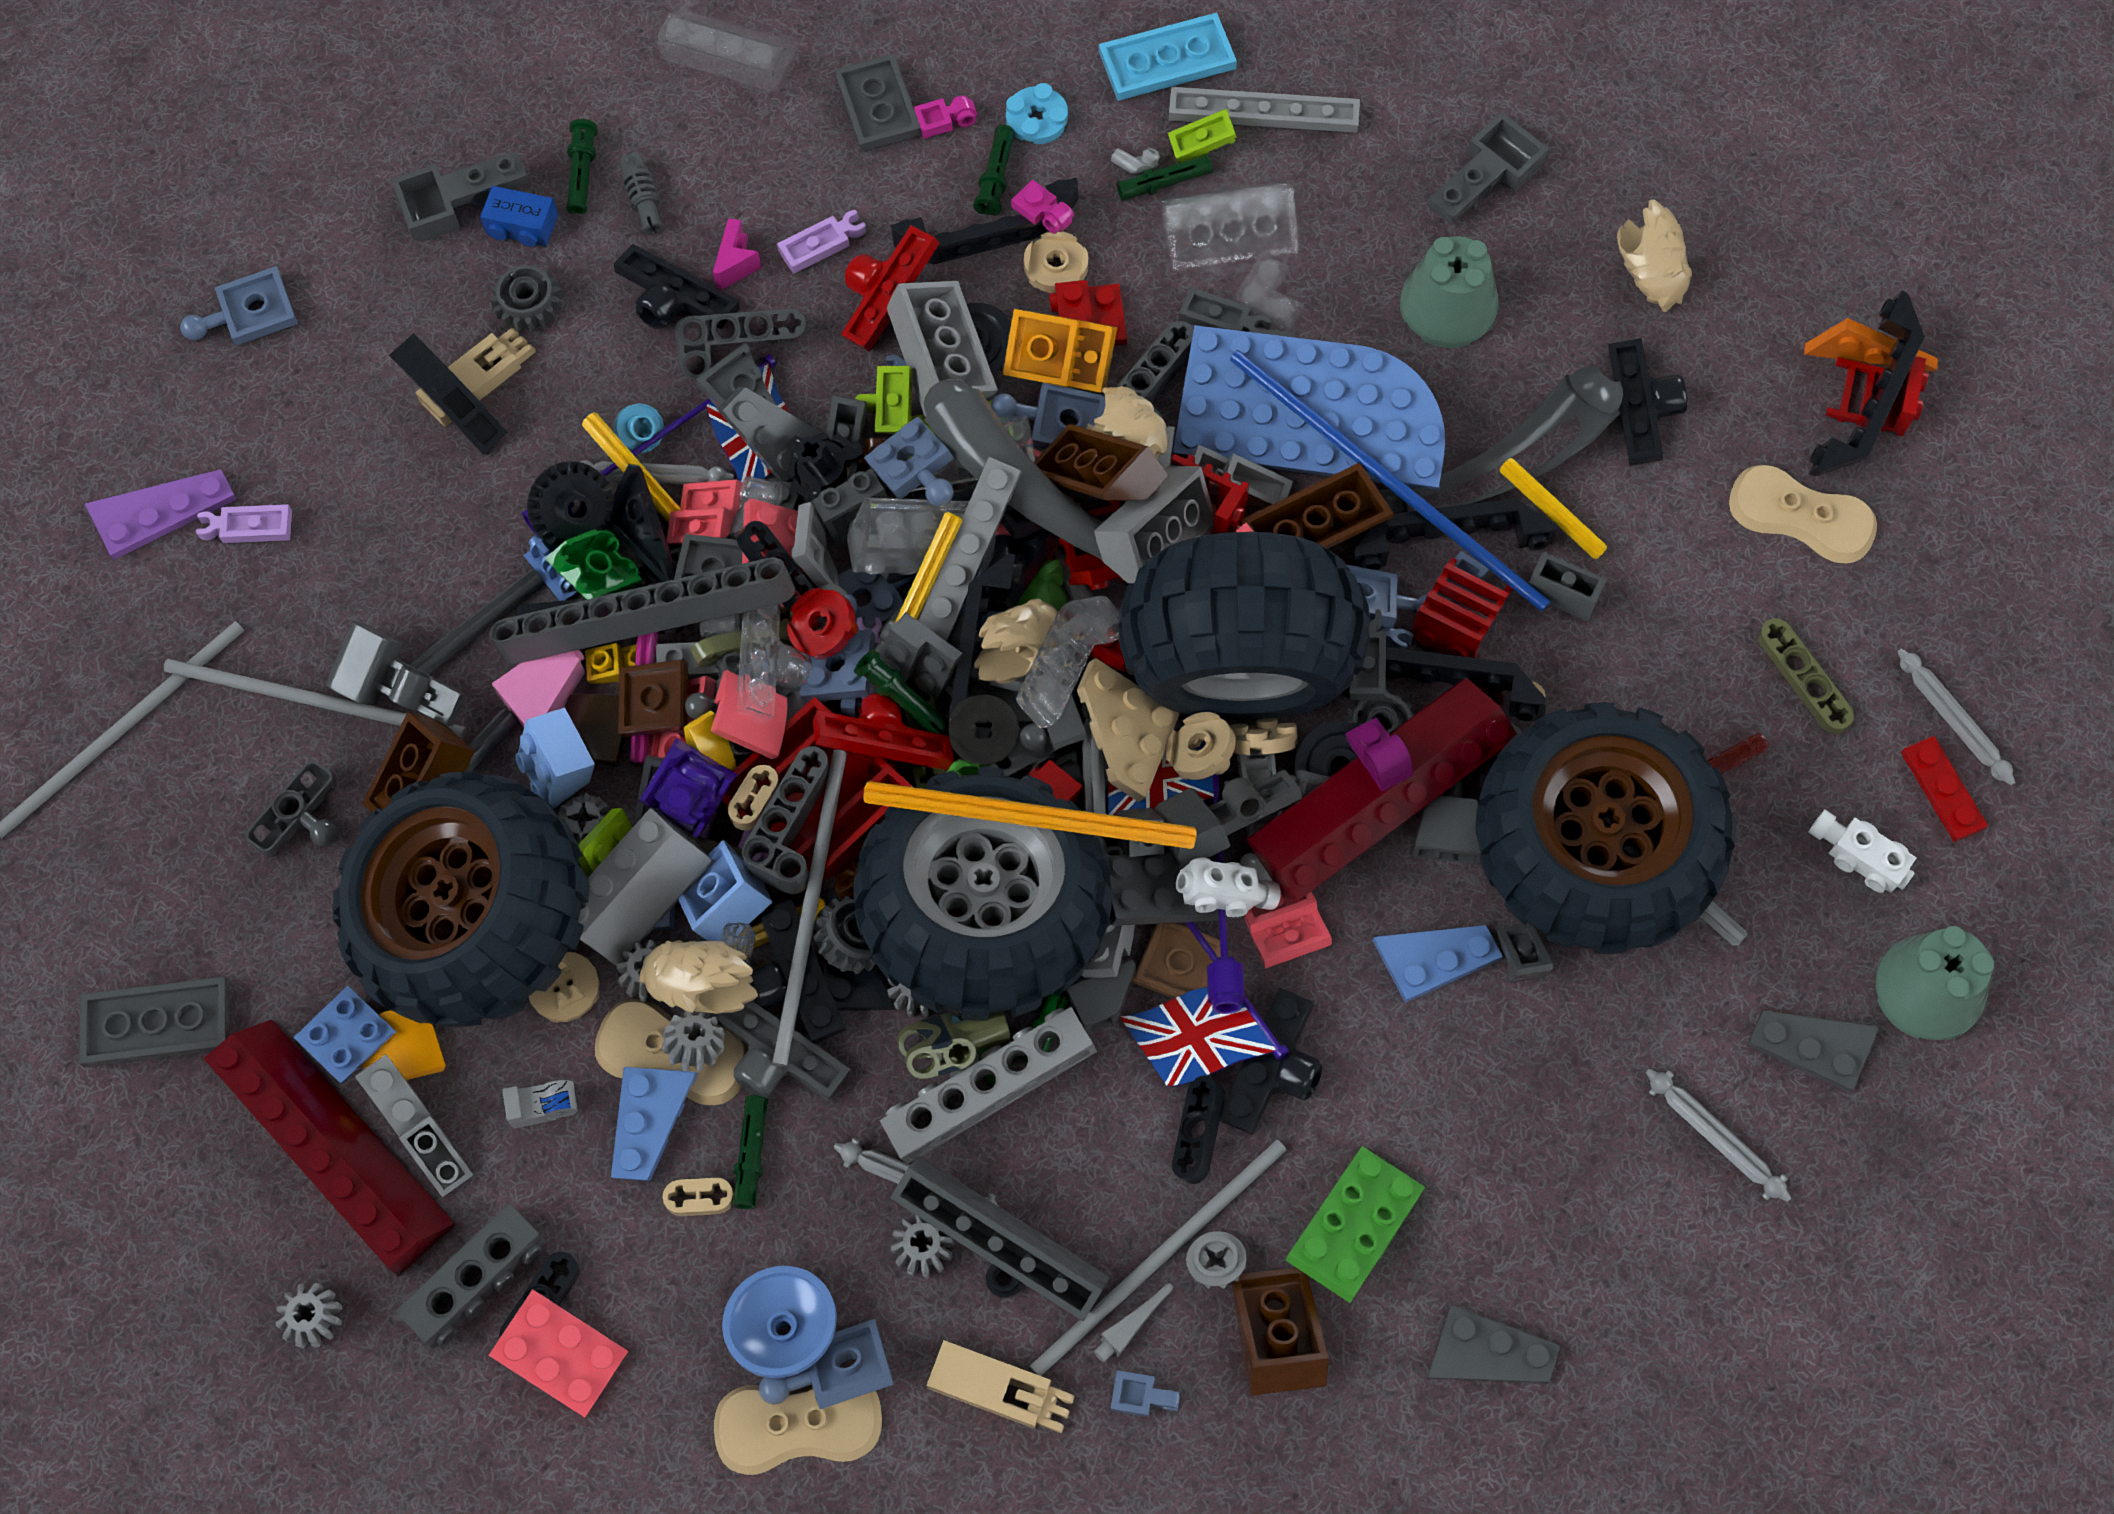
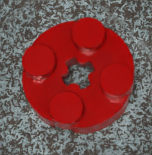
[787,588,858,660]

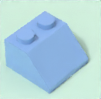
[678,840,773,944]

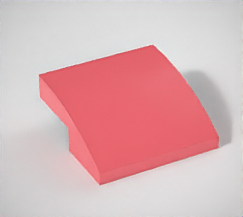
[666,479,745,546]
[711,670,787,759]
[1244,891,1332,969]

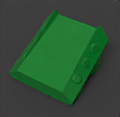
[545,529,643,599]

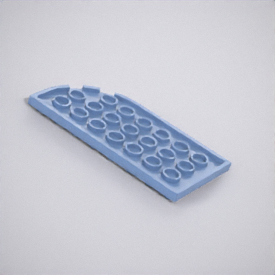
[1173,325,1445,491]

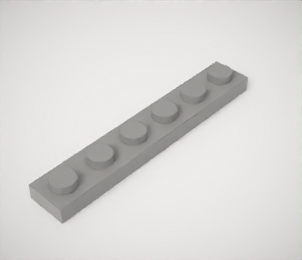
[1169,87,1360,133]
[918,457,1022,642]

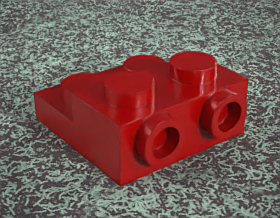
[1049,280,1127,346]

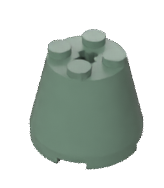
[1400,236,1499,348]
[1876,926,1994,1040]

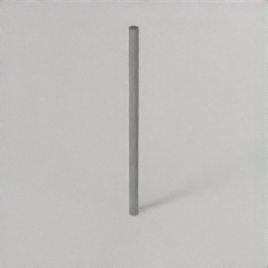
[0,621,245,839]
[164,659,466,740]
[772,750,847,1067]
[1029,1140,1287,1376]

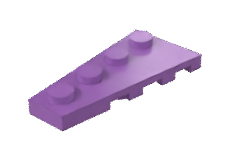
[85,469,237,560]

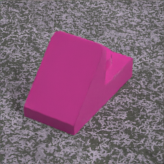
[713,218,762,290]

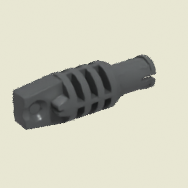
[620,151,664,236]

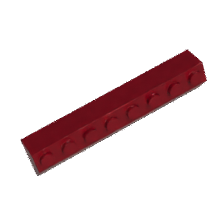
[1246,678,1518,901]
[203,1019,456,1276]

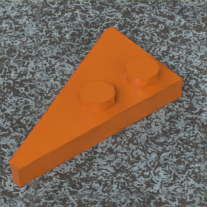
[1804,318,1938,372]

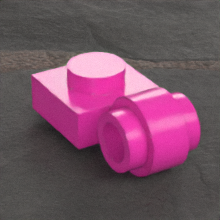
[913,95,977,139]
[1011,179,1074,234]

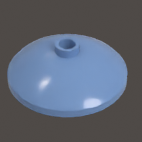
[722,1266,837,1378]

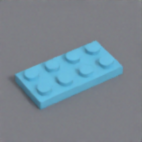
[1099,13,1237,101]

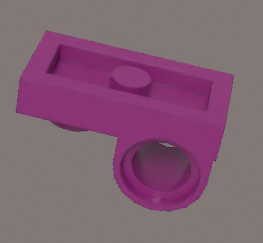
[1345,717,1413,791]

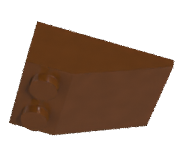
[362,712,475,812]
[1231,1267,1329,1396]

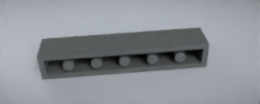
[890,1156,1110,1321]

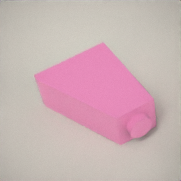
[492,650,585,727]

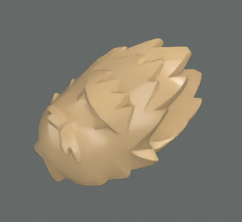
[1617,200,1692,312]
[1086,386,1168,459]
[974,599,1068,684]
[639,940,758,1014]

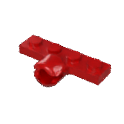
[841,225,940,352]
[813,692,954,770]

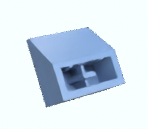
[516,708,595,808]

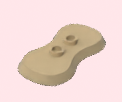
[1729,465,1877,563]
[595,999,748,1105]
[714,1384,882,1475]

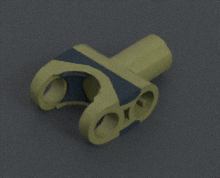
[897,1012,1011,1079]

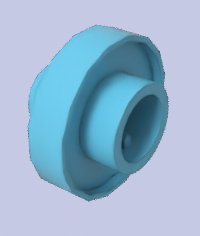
[614,403,664,453]

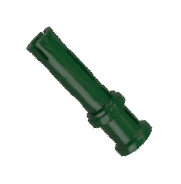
[566,119,598,214]
[973,125,1015,216]
[854,649,948,734]

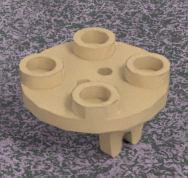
[529,952,600,1023]

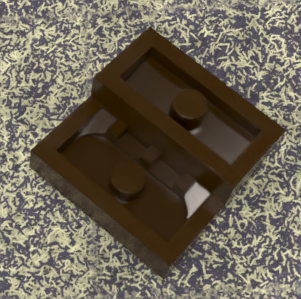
[565,694,625,767]

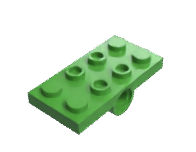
[1286,1146,1425,1303]

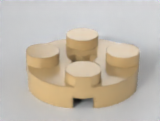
[1024,232,1088,293]
[1165,712,1236,780]
[1229,718,1298,755]

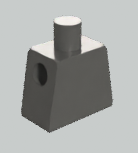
[1412,781,1481,865]

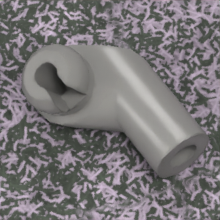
[1111,148,1160,175]

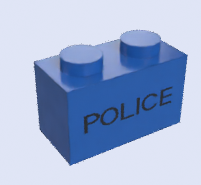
[480,186,558,247]

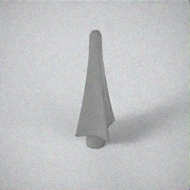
[1094,1283,1173,1362]

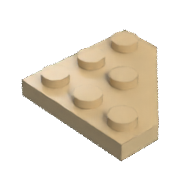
[1077,658,1180,802]

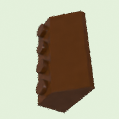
[1034,424,1168,500]
[1240,462,1394,549]

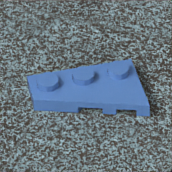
[1372,925,1503,1003]
[611,1067,699,1181]

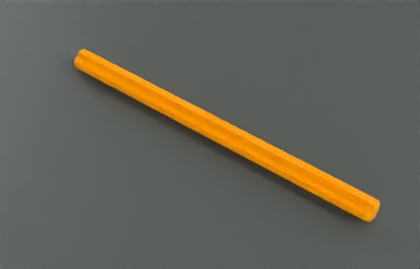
[863,781,1197,849]

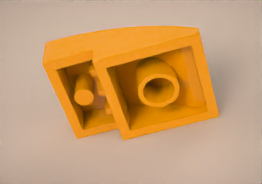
[1003,309,1117,393]

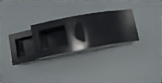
[389,333,508,455]

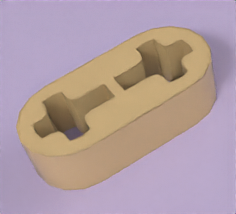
[728,765,780,830]
[662,1178,734,1216]

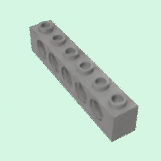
[879,1007,1098,1164]

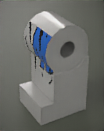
[502,1080,578,1129]

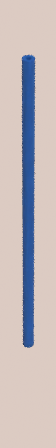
[1230,350,1551,612]

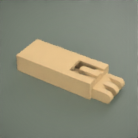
[415,328,536,427]
[926,1340,1075,1433]

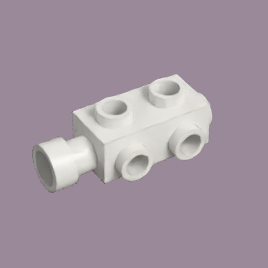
[1808,809,1916,893]
[1176,857,1281,917]

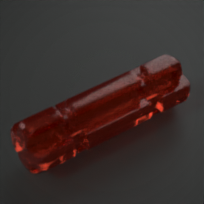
[1707,733,1769,775]

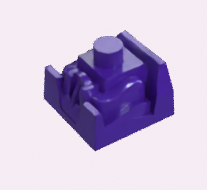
[639,738,738,838]

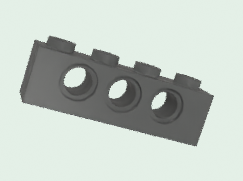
[395,1203,546,1349]

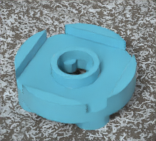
[1006,83,1068,144]

